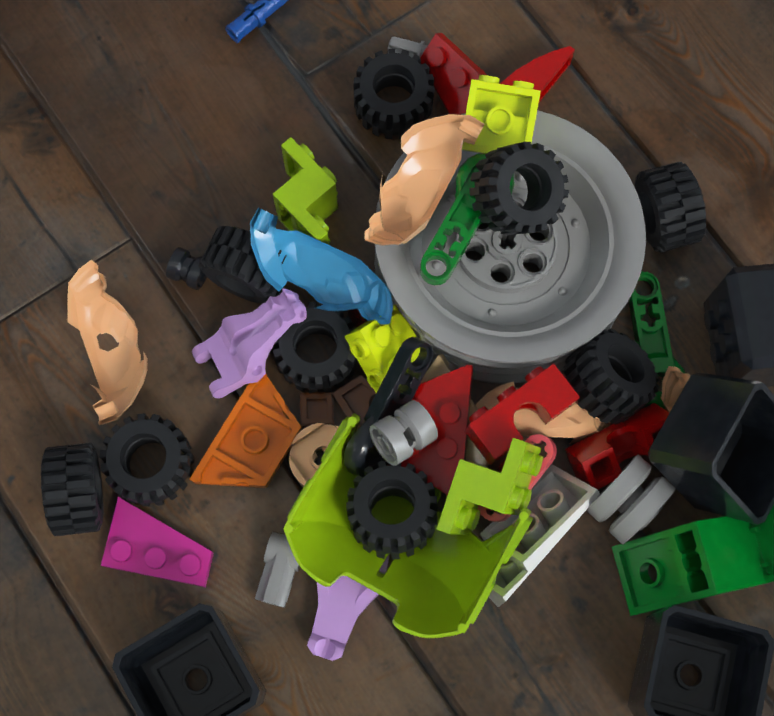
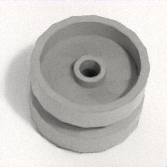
[586,454,676,545]

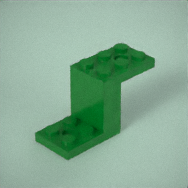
[612,505,774,616]

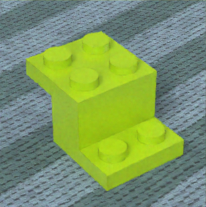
[273,137,338,245]
[437,438,543,535]

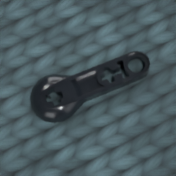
[344,337,433,477]

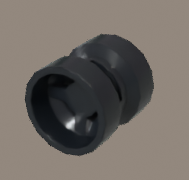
[166,247,207,290]

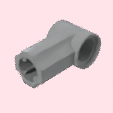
[255,532,300,608]

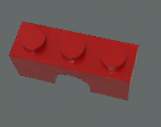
[465,364,580,465]
[565,403,670,489]

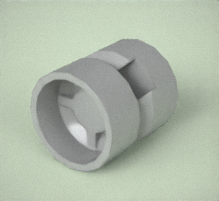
[369,400,438,466]

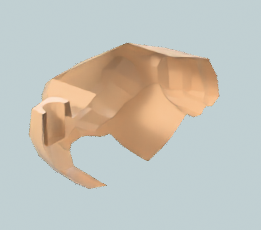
[365,114,485,246]
[68,260,148,425]
[475,381,612,444]

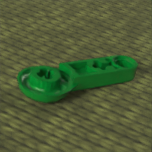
[420,153,515,286]
[628,271,686,410]

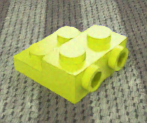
[462,75,541,153]
[344,304,420,393]

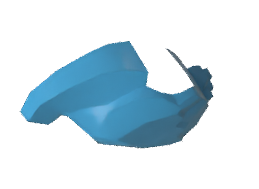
[250,208,393,325]

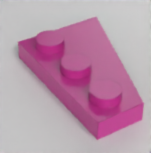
[101,497,214,588]

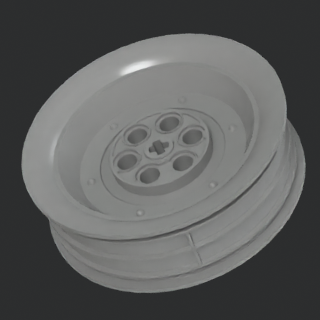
[375,110,646,384]

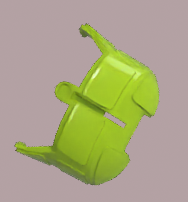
[283,413,533,638]

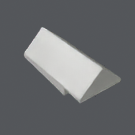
[480,465,600,607]

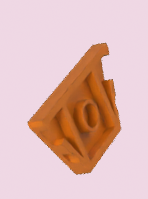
[189,374,302,488]

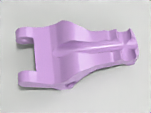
[192,288,307,398]
[307,554,390,661]

